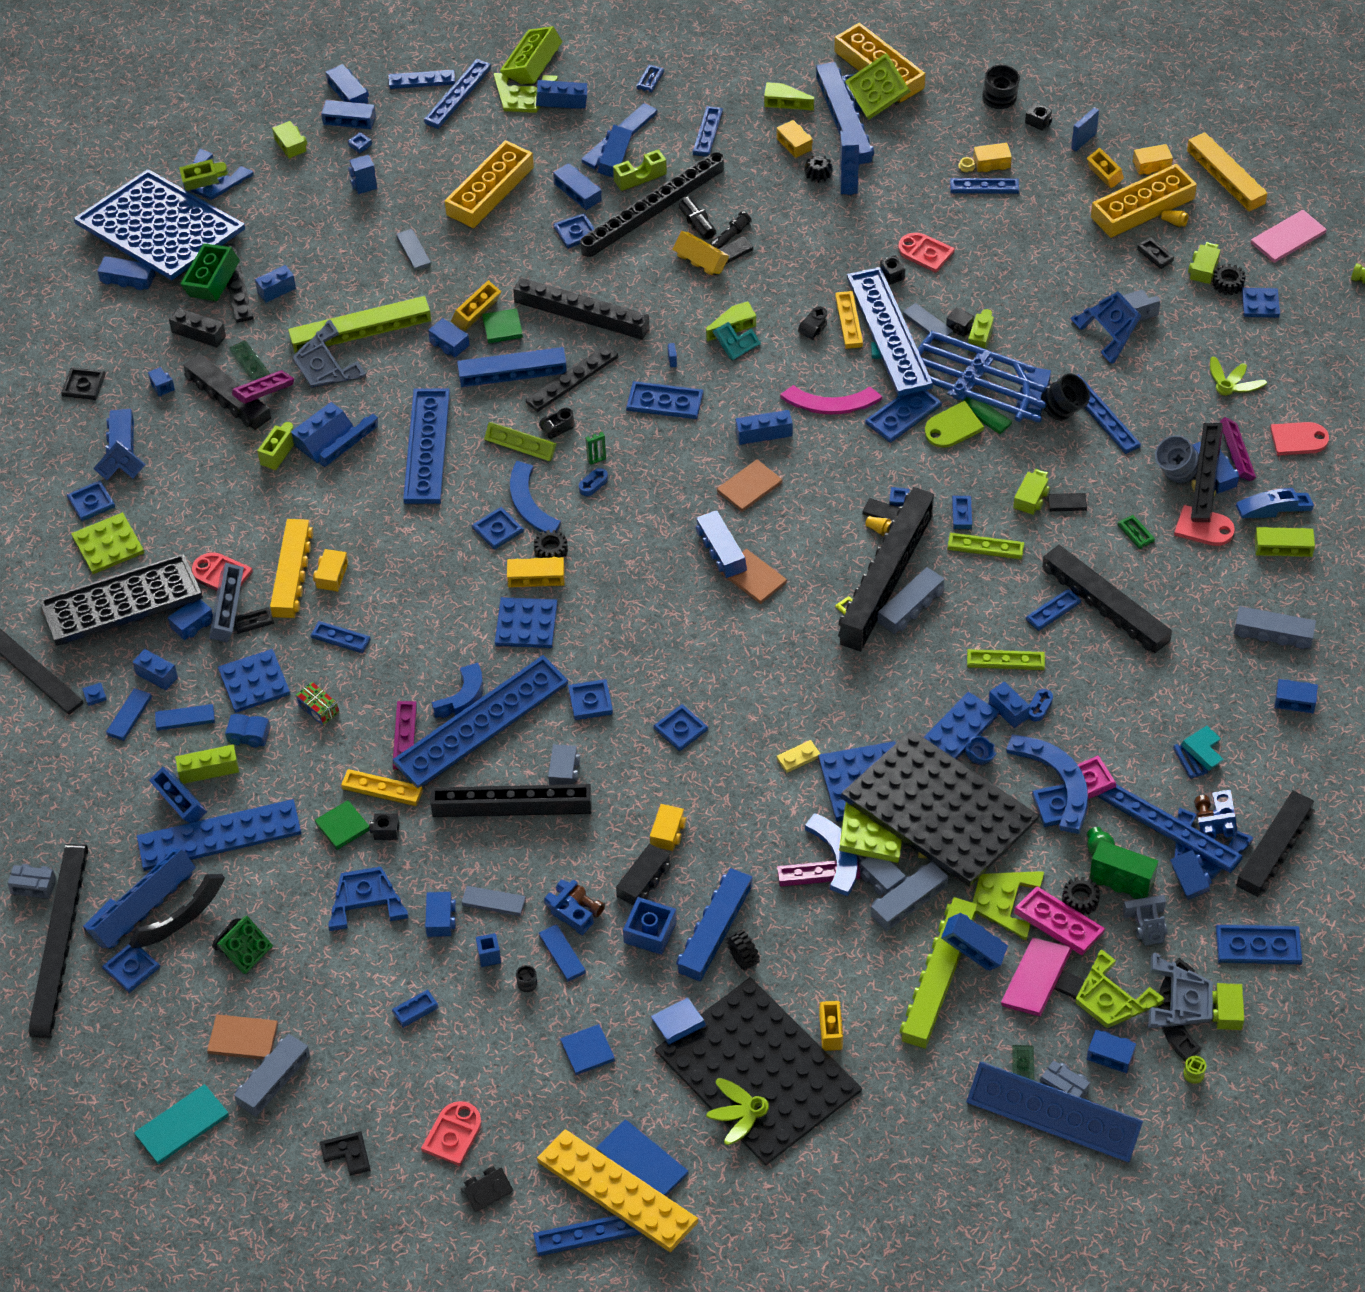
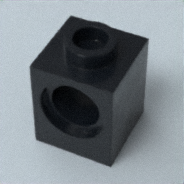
[1025,102,1053,131]
[880,255,906,285]
[946,307,974,337]
[369,813,400,840]

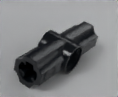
[679,197,716,240]

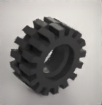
[1213,264,1246,295]
[534,530,568,558]
[1062,877,1100,915]
[726,930,760,971]

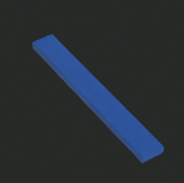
[1098,784,1242,873]

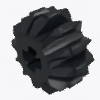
[804,154,833,183]

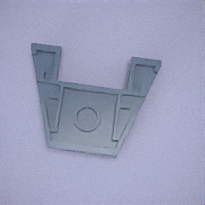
[293,320,366,388]
[1148,953,1213,1028]

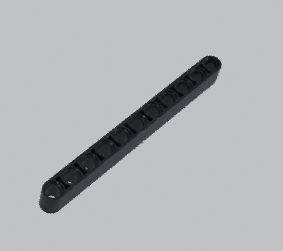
[580,152,724,257]
[29,844,88,1038]

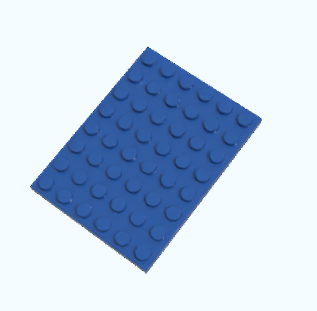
[74,169,245,280]

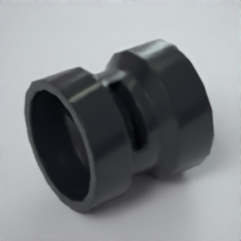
[516,965,538,992]

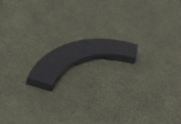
[129,874,225,948]
[1158,958,1201,1062]

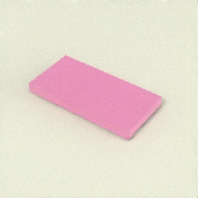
[1251,210,1327,263]

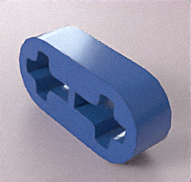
[579,468,608,496]
[1029,689,1053,722]

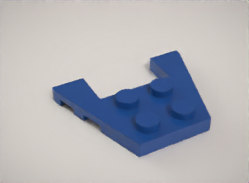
[183,148,254,200]
[1070,291,1141,364]
[1174,808,1253,880]
[328,867,408,931]

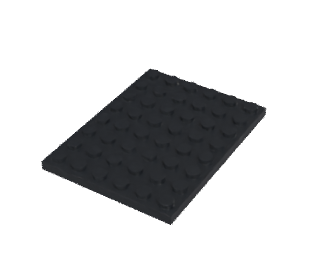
[840,729,1039,887]
[655,977,862,1166]

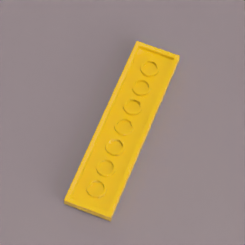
[537,1129,698,1253]

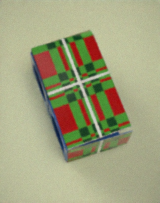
[296,682,339,725]

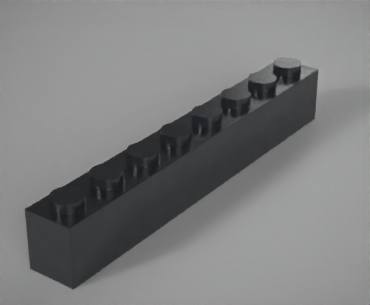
[513,277,650,340]
[1042,544,1172,653]
[430,784,592,817]

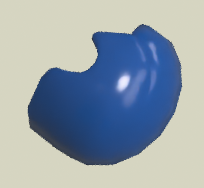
[965,736,997,765]

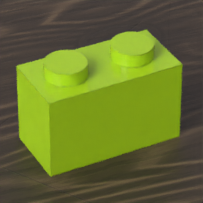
[272,121,307,159]
[1212,983,1244,1030]

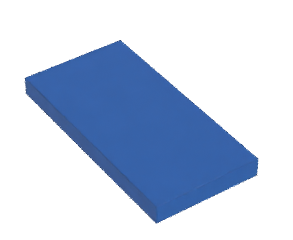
[626,381,703,419]
[865,390,942,443]
[1216,925,1302,965]
[596,1119,688,1196]

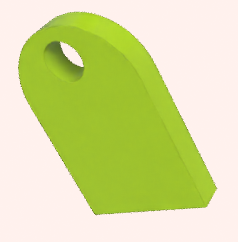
[925,401,984,448]

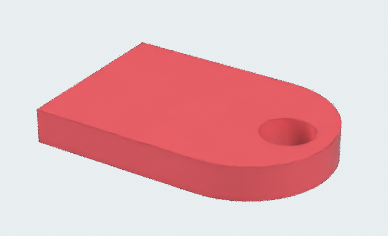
[898,233,955,273]
[1270,422,1329,456]
[1174,505,1235,546]
[192,553,253,591]
[421,1101,481,1166]

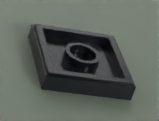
[61,367,106,400]

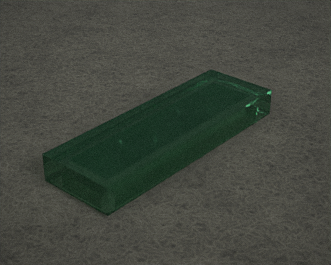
[229,340,270,381]

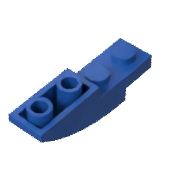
[1235,488,1314,518]

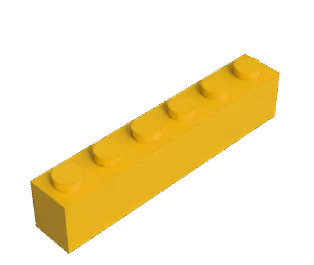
[1187,132,1267,212]
[270,519,313,618]

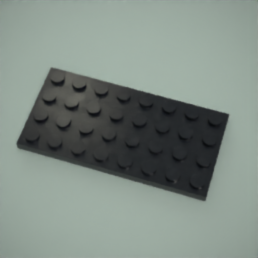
[39,553,203,646]

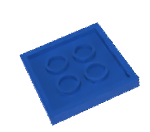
[495,597,557,648]
[218,649,291,713]

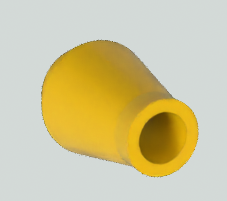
[1161,210,1189,228]
[865,516,891,537]

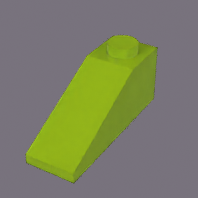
[764,82,814,110]
[706,301,756,342]

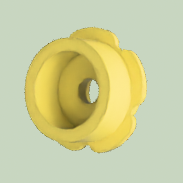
[958,157,975,172]

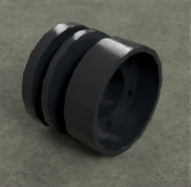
[982,64,1020,109]
[1041,373,1090,421]

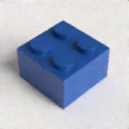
[623,897,677,955]

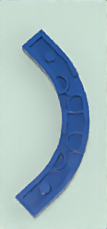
[1006,734,1088,834]

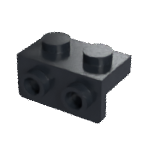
[460,1166,514,1212]

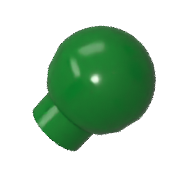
[1087,827,1115,856]

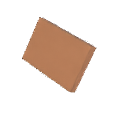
[717,459,782,512]
[720,549,787,604]
[207,1014,278,1060]

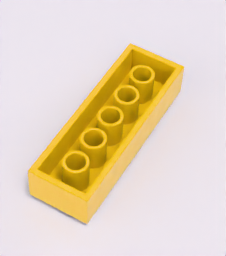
[834,22,926,103]
[445,140,534,228]
[1091,164,1197,238]

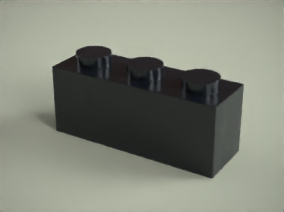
[169,308,226,348]
[616,843,671,906]

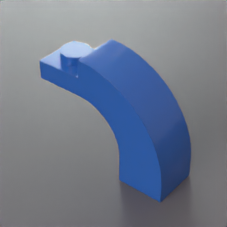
[431,663,483,718]

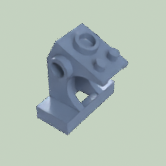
[1122,895,1168,945]

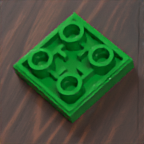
[482,308,523,343]
[315,800,369,850]
[217,916,273,974]

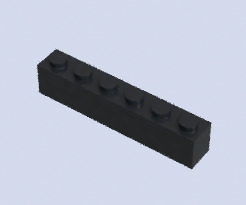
[183,353,271,430]
[1236,790,1315,897]

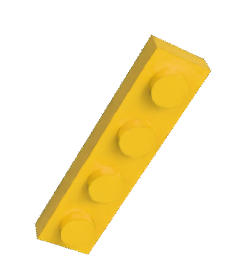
[835,291,863,349]
[341,769,423,806]

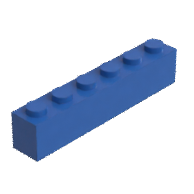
[457,347,567,387]
[86,849,196,949]
[676,868,752,982]

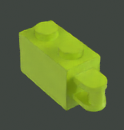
[179,159,228,191]
[1188,242,1221,284]
[967,309,994,354]
[257,422,294,470]
[1013,469,1050,515]

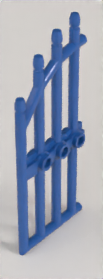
[917,330,1046,423]

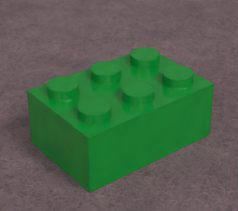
[180,243,240,301]
[1089,840,1159,899]

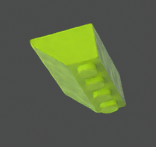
[500,26,562,85]

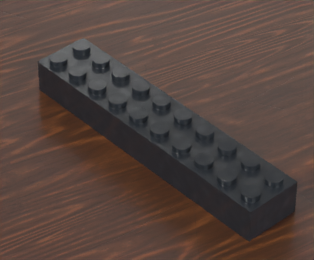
[838,487,934,652]

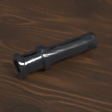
[710,211,752,249]

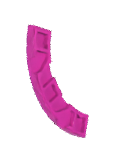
[780,385,882,415]

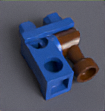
[1194,790,1237,839]
[544,879,605,936]

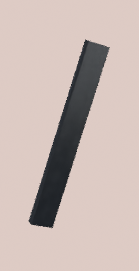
[0,628,84,715]

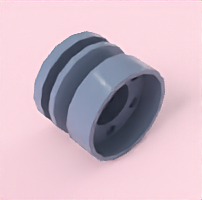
[1155,435,1199,483]

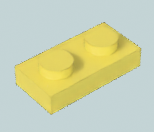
[777,740,820,773]

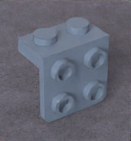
[1123,290,1160,322]

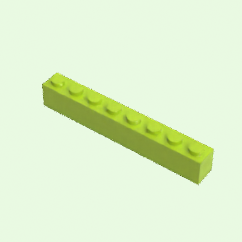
[288,296,431,354]
[899,897,977,1049]

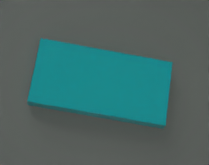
[134,1084,229,1165]

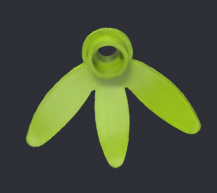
[1210,356,1267,396]
[706,1078,769,1145]

